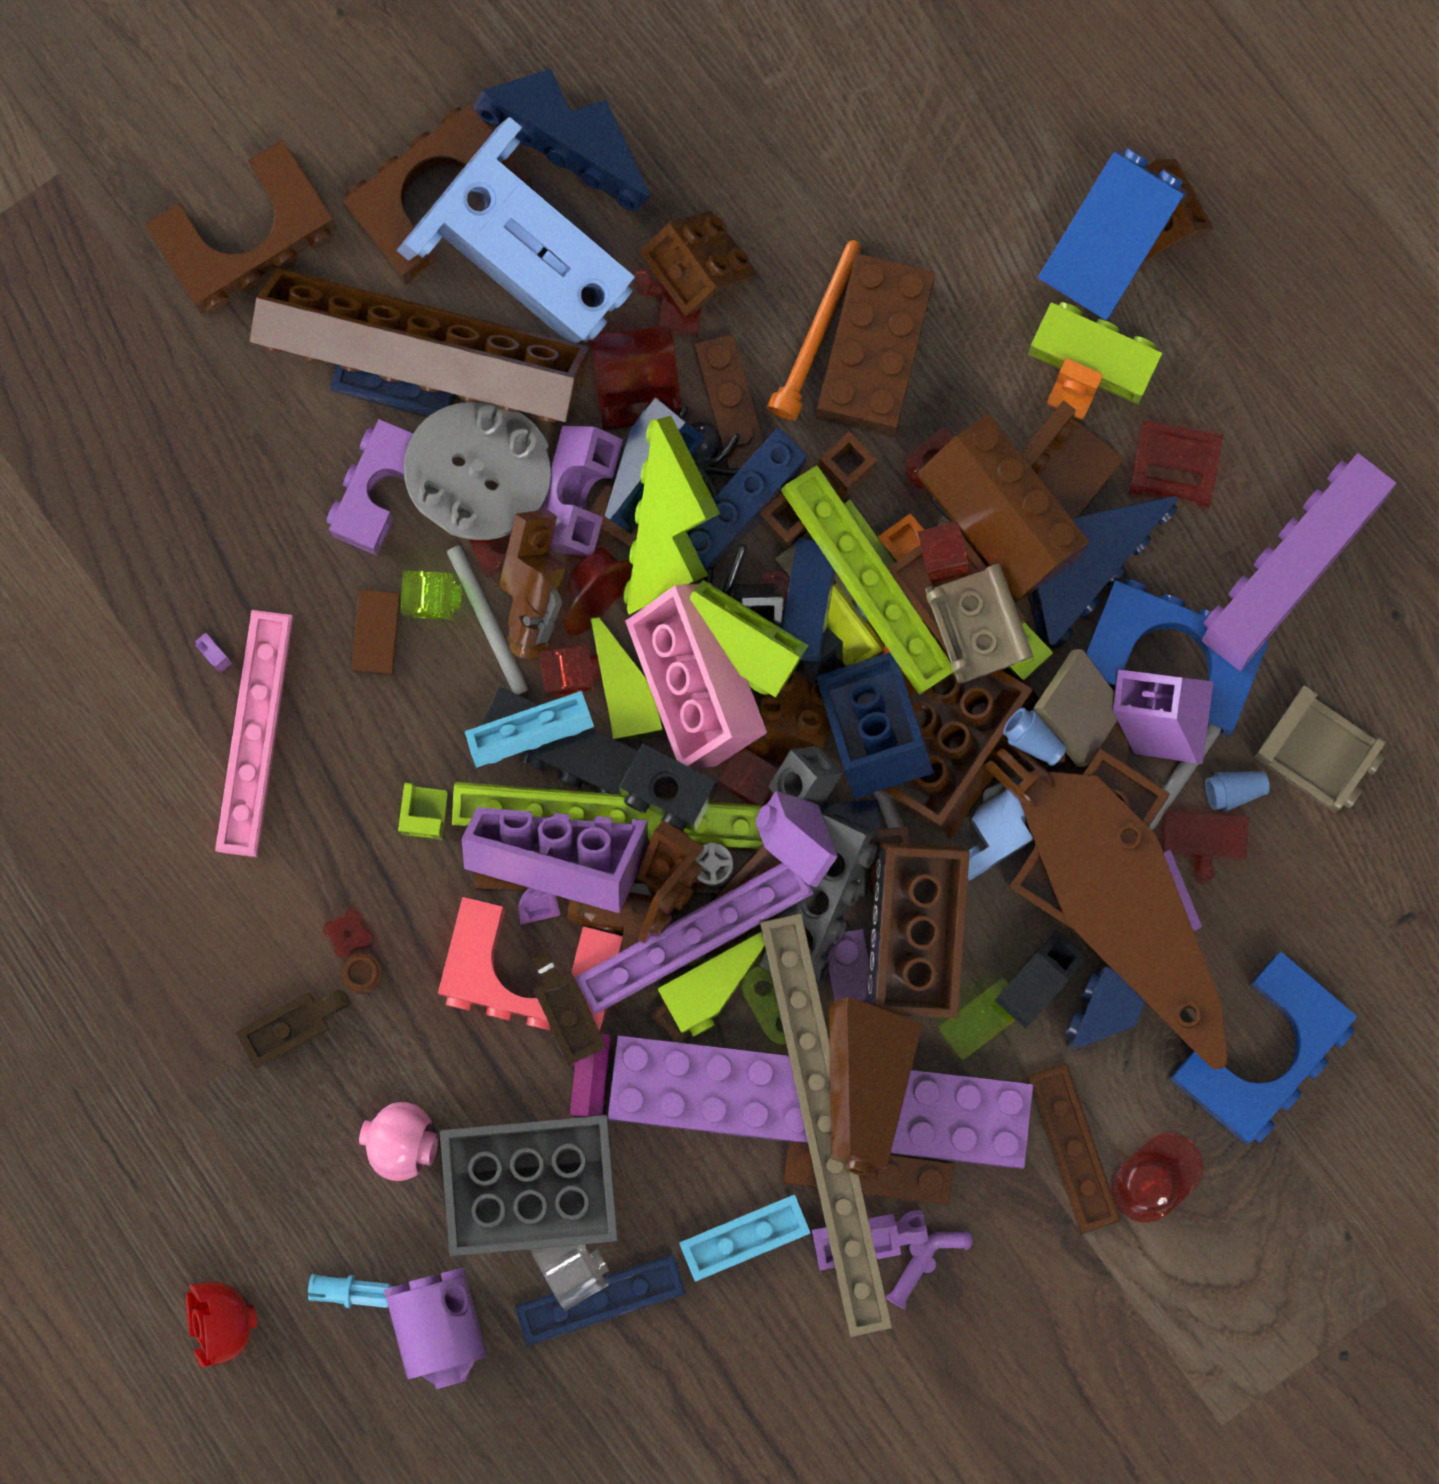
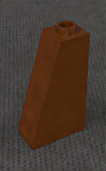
[829,996,922,1176]

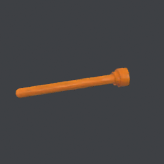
[766,240,861,421]

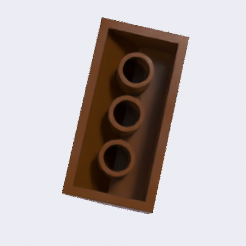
[916,414,1090,603]

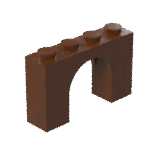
[343,103,532,285]
[144,140,337,314]

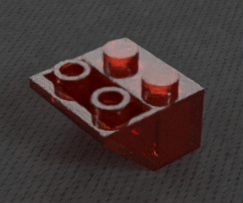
[591,325,682,430]

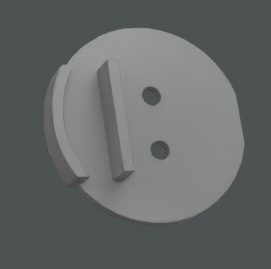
[404,401,551,540]

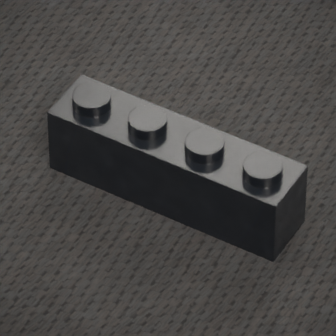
[480,687,638,795]

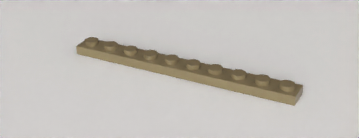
[760,914,892,1337]

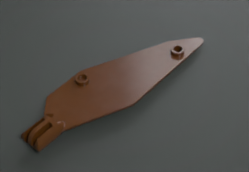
[984,743,1228,1070]

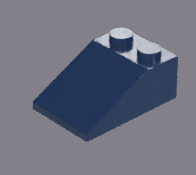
[816,652,934,799]

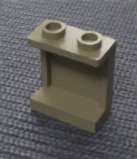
[1253,685,1386,813]

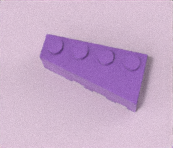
[462,807,648,913]

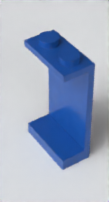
[1038,148,1188,321]

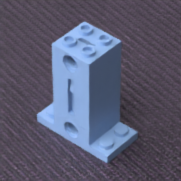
[396,117,635,343]

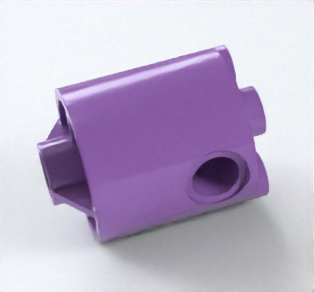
[384,1267,488,1389]

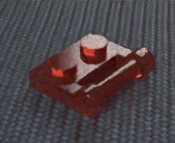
[1129,420,1224,508]

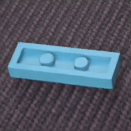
[464,691,594,768]
[679,1194,810,1282]

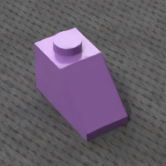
[755,791,838,887]

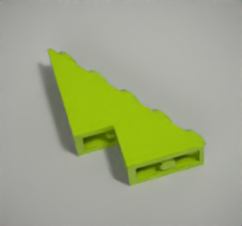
[624,415,720,615]

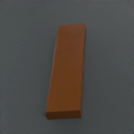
[1027,1063,1121,1234]

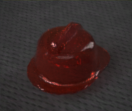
[564,548,633,636]
[1112,1133,1203,1223]

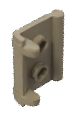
[925,564,1034,683]

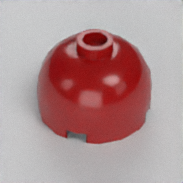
[186,1281,257,1368]

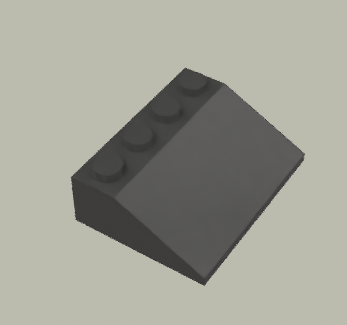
[440,1115,618,1257]

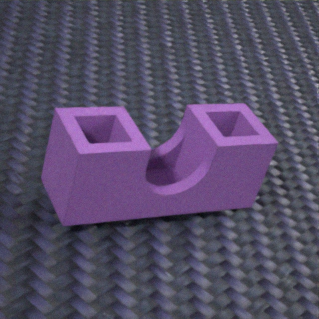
[327,419,413,556]
[540,426,623,557]

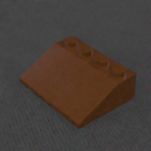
[841,633,1039,839]

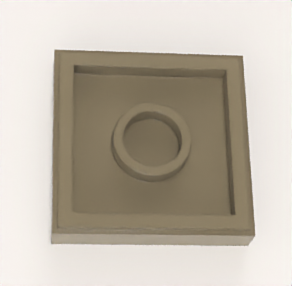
[1033,649,1117,767]

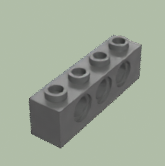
[760,814,879,983]

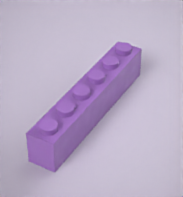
[1202,453,1396,672]

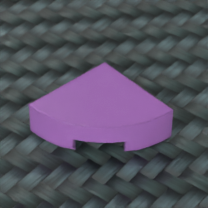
[195,632,232,672]
[518,888,561,925]

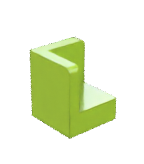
[398,782,448,840]

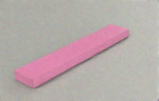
[215,610,294,858]

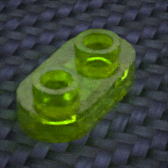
[742,967,787,1045]

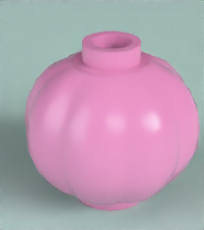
[359,1102,439,1181]

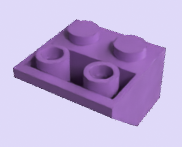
[1113,669,1213,764]

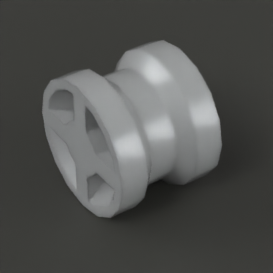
[697,843,734,887]

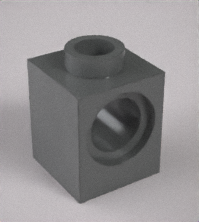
[768,746,843,809]

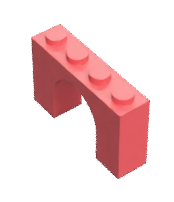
[438,897,623,1034]

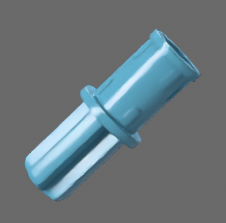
[308,1274,392,1308]

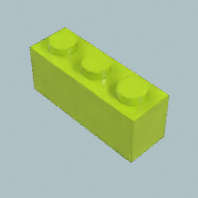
[1028,302,1162,405]

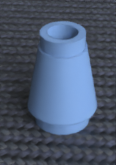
[1003,708,1066,765]
[1205,770,1270,812]

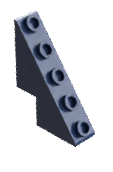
[473,69,650,212]
[686,427,808,584]
[1029,496,1177,648]

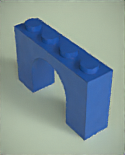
[1086,579,1269,737]
[1169,951,1357,1144]

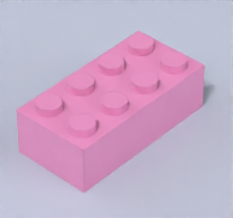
[625,583,767,769]

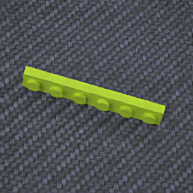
[781,465,953,695]

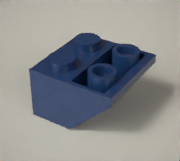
[1064,967,1145,1051]

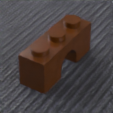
[759,431,878,550]

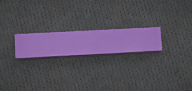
[575,863,814,1015]

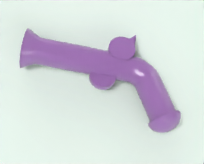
[885,1230,973,1310]

